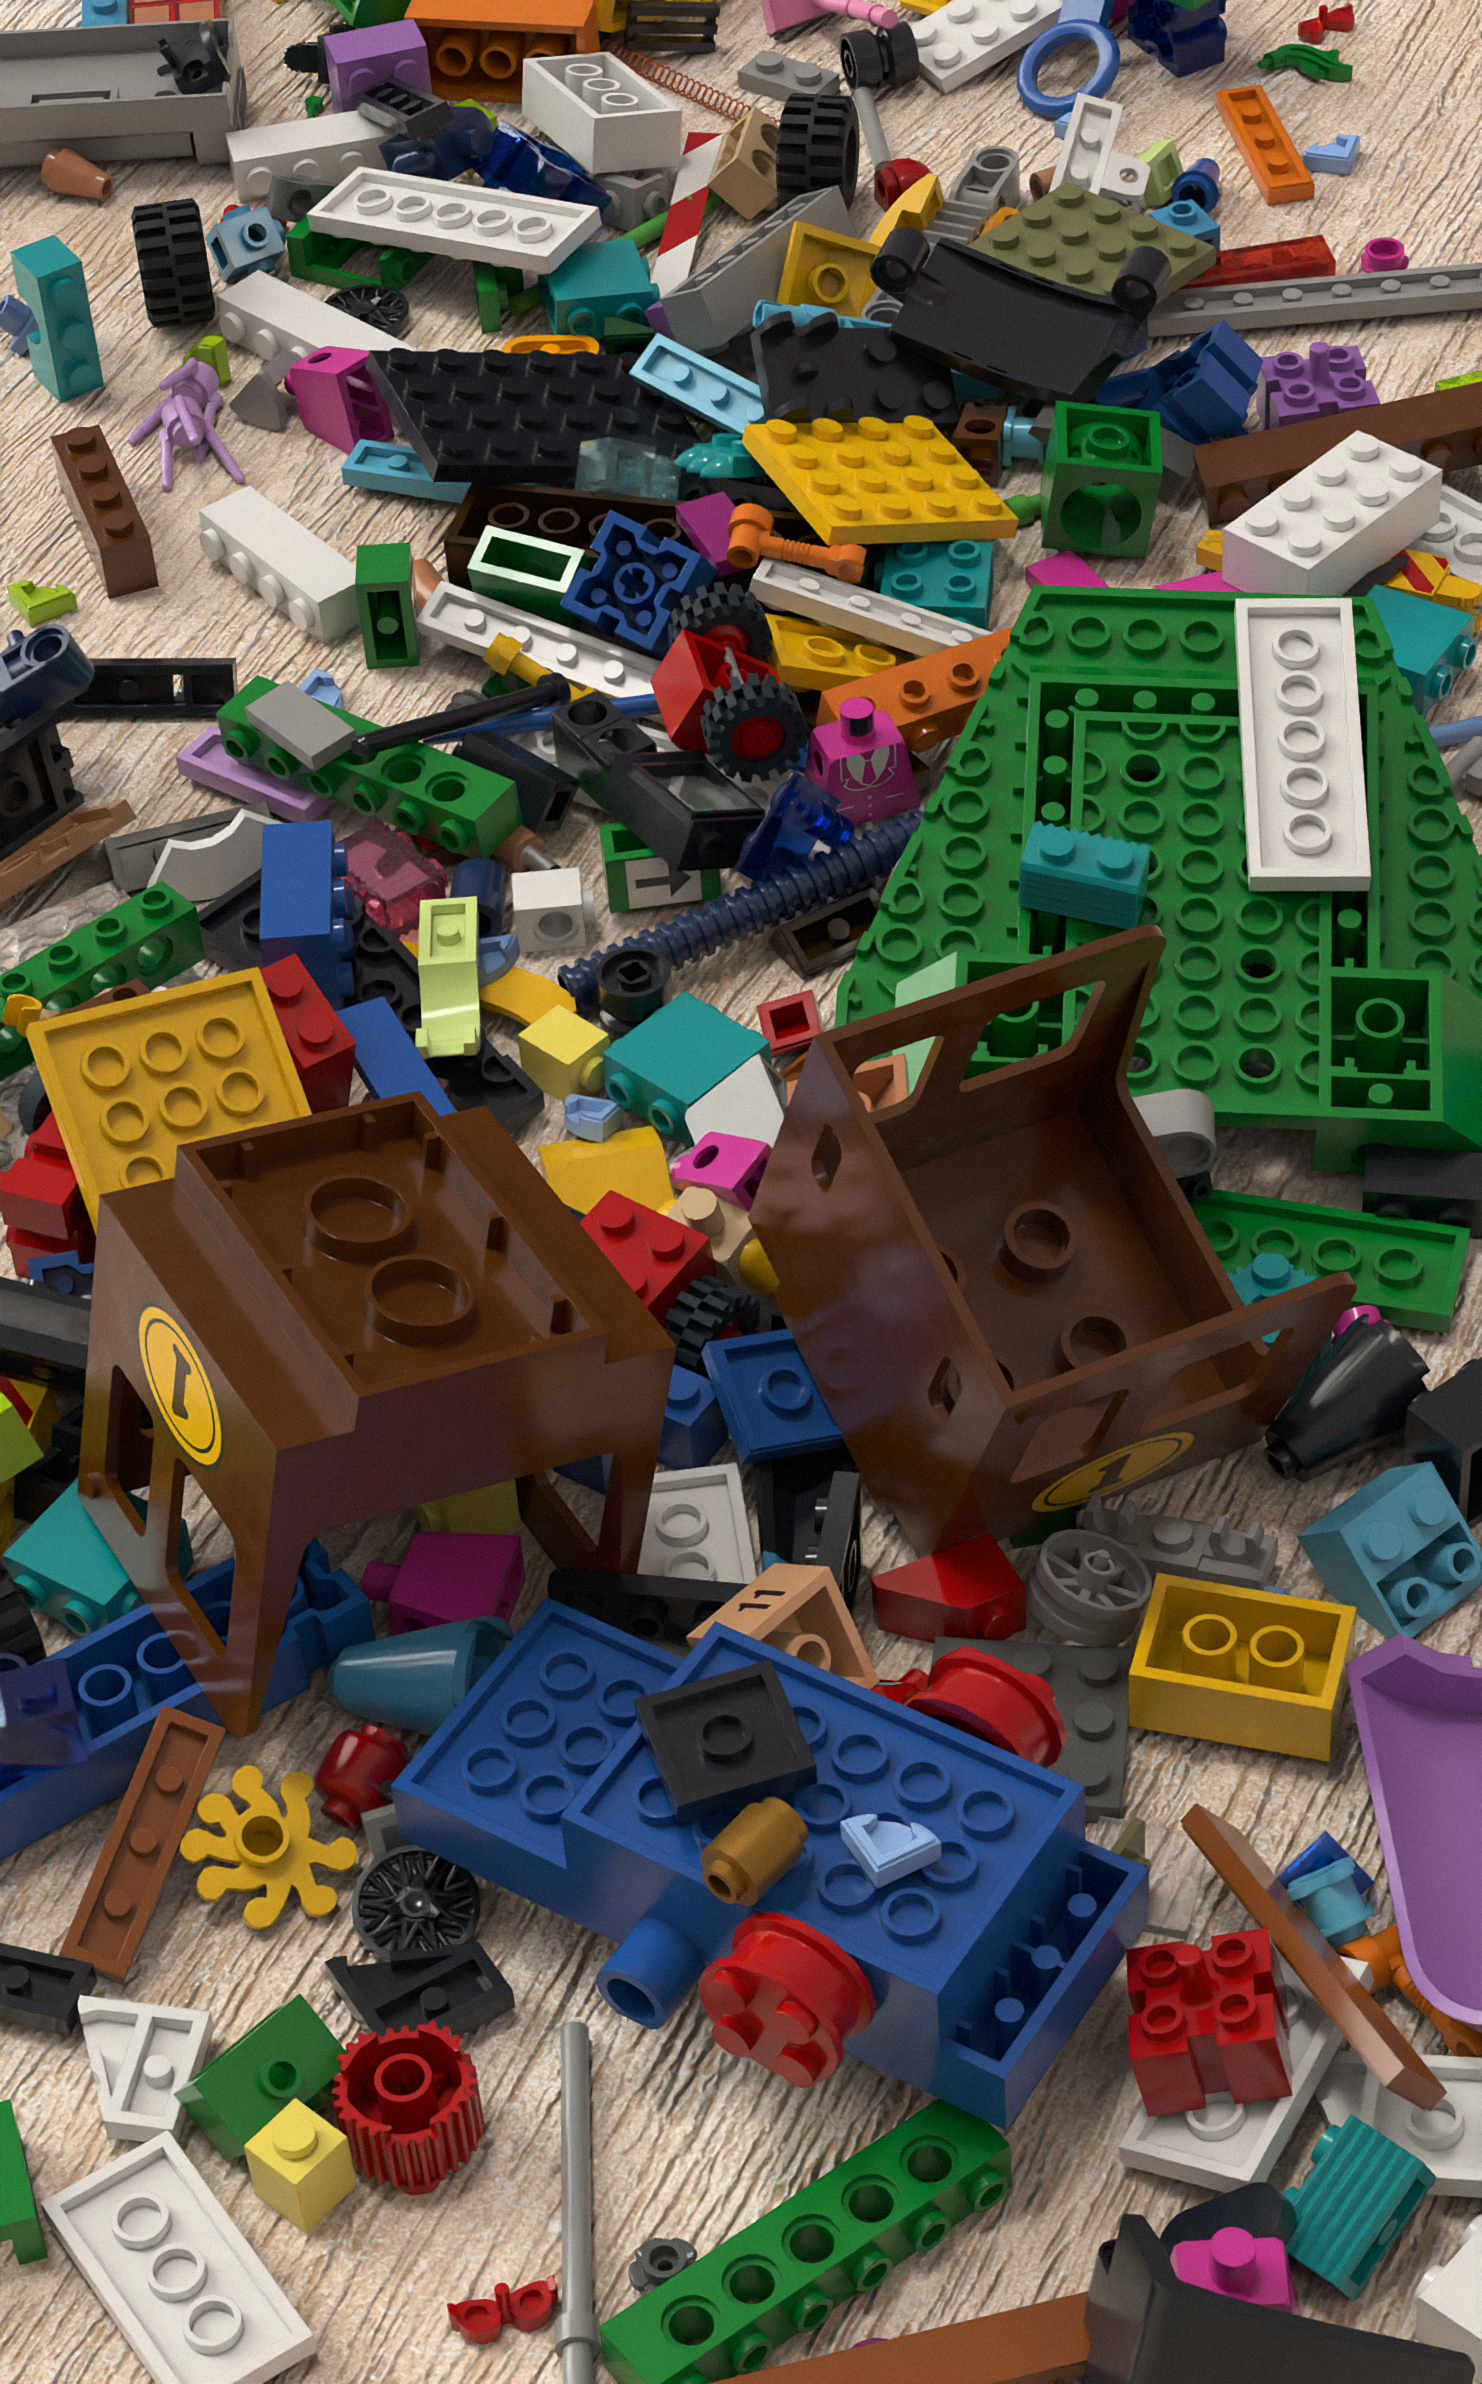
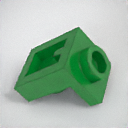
[472,260,524,333]

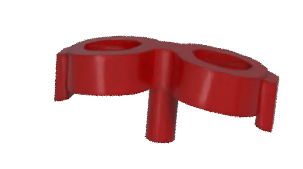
[447,2275,559,2344]

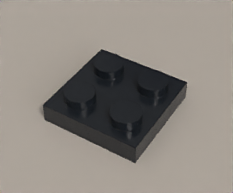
[634,1660,818,1825]

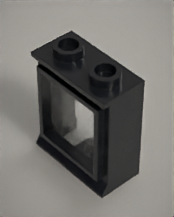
[600,750,780,872]

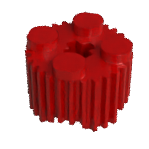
[332,2020,484,2196]

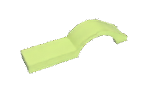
[415,896,481,1059]

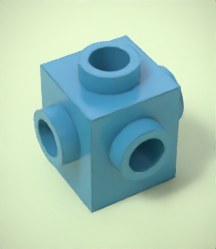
[205,205,286,282]

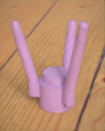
[128,357,223,463]
[158,395,245,491]

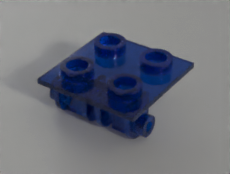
[733,770,855,882]

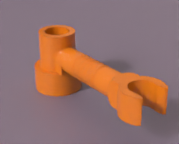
[726,503,867,584]
[1334,1923,1482,2058]

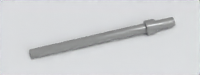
[555,2022,600,2384]

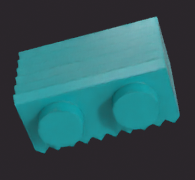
[1018,821,1150,930]
[1283,2114,1436,2301]

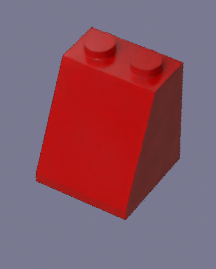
[260,953,357,1115]

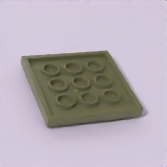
[967,182,1216,304]

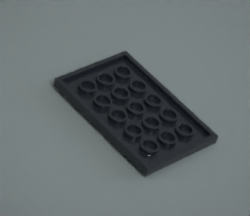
[365,348,703,484]

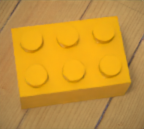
[1129,1573,1357,1762]

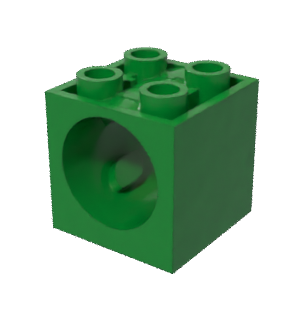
[1040,400,1163,559]

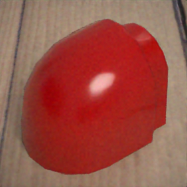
[874,158,933,213]

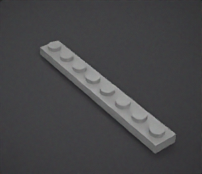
[1144,263,1482,338]

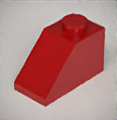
[871,1533,1026,1644]

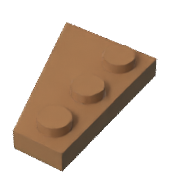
[0,799,137,913]

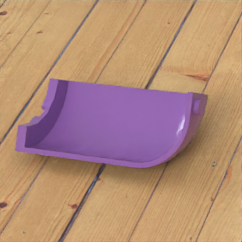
[1345,1633,1482,2033]

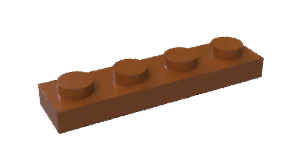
[59,1705,226,1985]

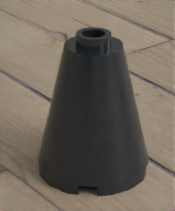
[1263,1313,1430,1483]

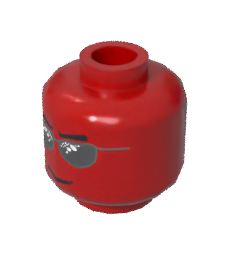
[312,1724,409,1830]

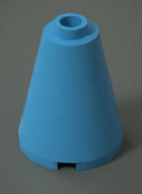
[328,1615,515,1737]

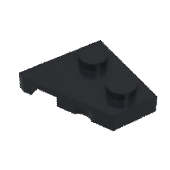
[325,1942,515,2037]

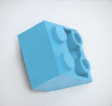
[1297,1461,1482,1639]

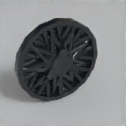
[324,285,410,336]
[351,1845,481,1962]

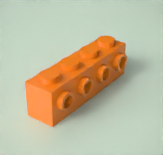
[816,626,1014,752]

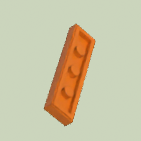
[1216,85,1315,205]

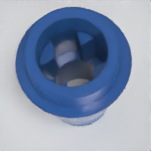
[1171,158,1220,213]

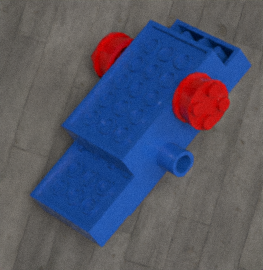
[391,1597,1149,2131]

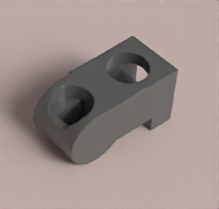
[266,175,338,223]

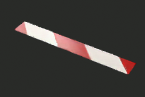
[651,132,723,298]

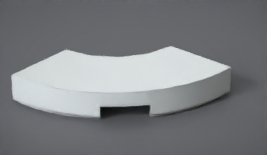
[146,809,282,901]

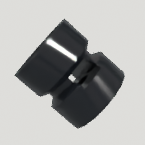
[839,20,919,93]
[596,946,673,1046]

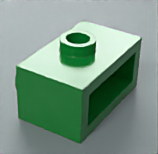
[467,525,590,629]
[174,1994,347,2162]

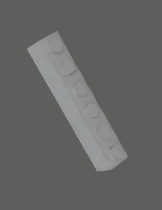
[659,185,858,357]

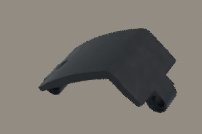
[870,227,1172,404]
[1081,2213,1475,2384]

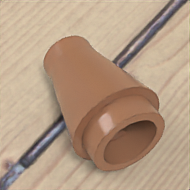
[41,147,114,202]

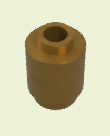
[700,1797,809,1906]

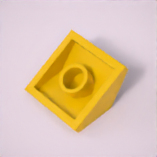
[776,221,881,318]
[537,1125,674,1215]

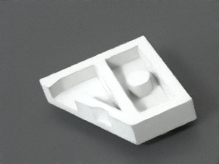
[77,1995,214,2143]

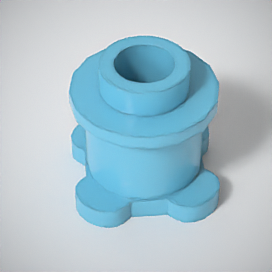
[1002,406,1048,467]
[1286,1856,1375,1947]

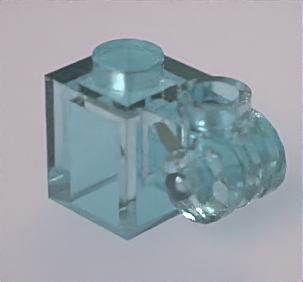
[574,437,682,500]

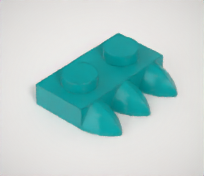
[673,433,769,478]

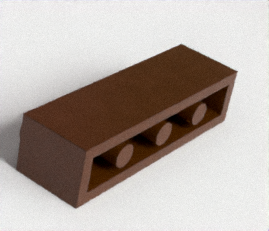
[50,425,159,599]

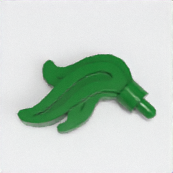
[1257,44,1353,82]

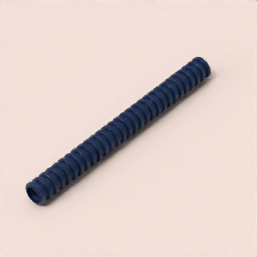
[557,804,927,1014]

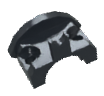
[157,19,232,95]

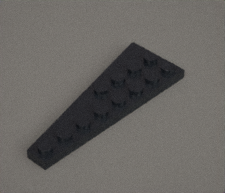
[197,868,545,1135]

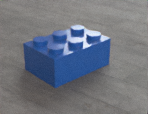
[259,820,355,1012]

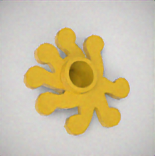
[180,1765,358,1931]

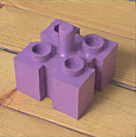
[1256,341,1381,431]

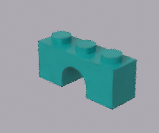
[10,235,104,403]

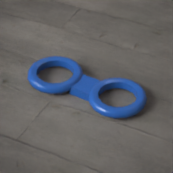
[1016,0,1120,119]

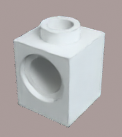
[512,867,596,953]

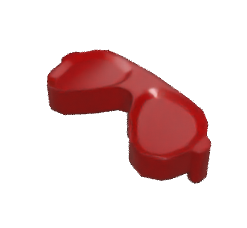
[1298,3,1355,43]

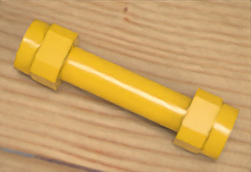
[482,632,596,702]

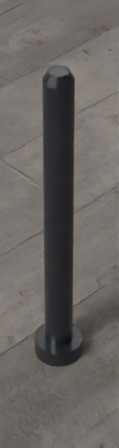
[351,672,571,756]

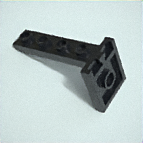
[0,706,85,862]
[547,1471,863,1643]

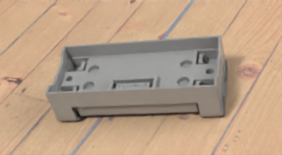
[0,18,247,167]

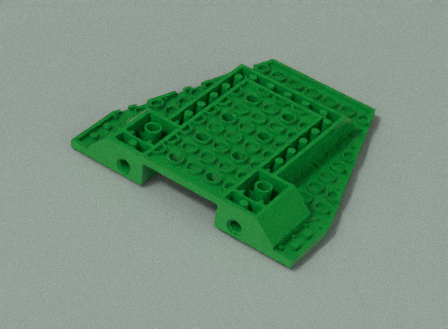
[834,585,1482,1173]

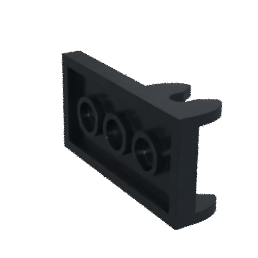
[750,311,960,432]

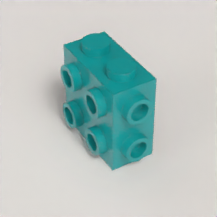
[538,239,660,339]
[874,540,994,631]
[1365,584,1478,716]
[602,991,772,1147]
[3,1478,194,1637]

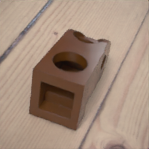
[953,401,1010,486]

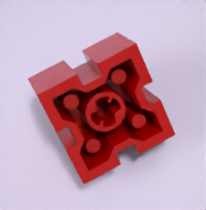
[0,1110,96,1279]
[1126,1927,1293,2117]

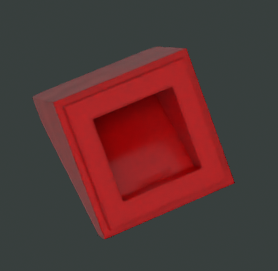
[756,989,824,1058]

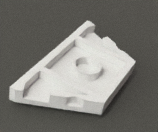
[1313,2050,1482,2198]

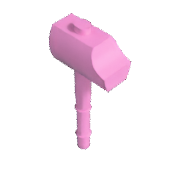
[760,0,898,34]

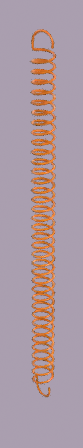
[600,39,780,123]

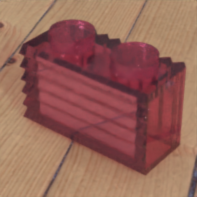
[337,819,448,939]

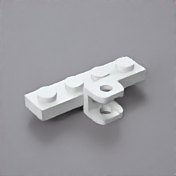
[1049,92,1151,212]

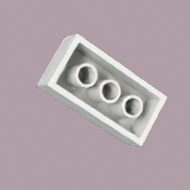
[522,52,682,176]
[1222,430,1443,596]

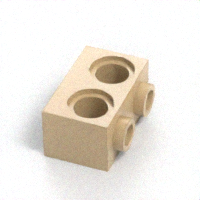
[707,106,779,221]

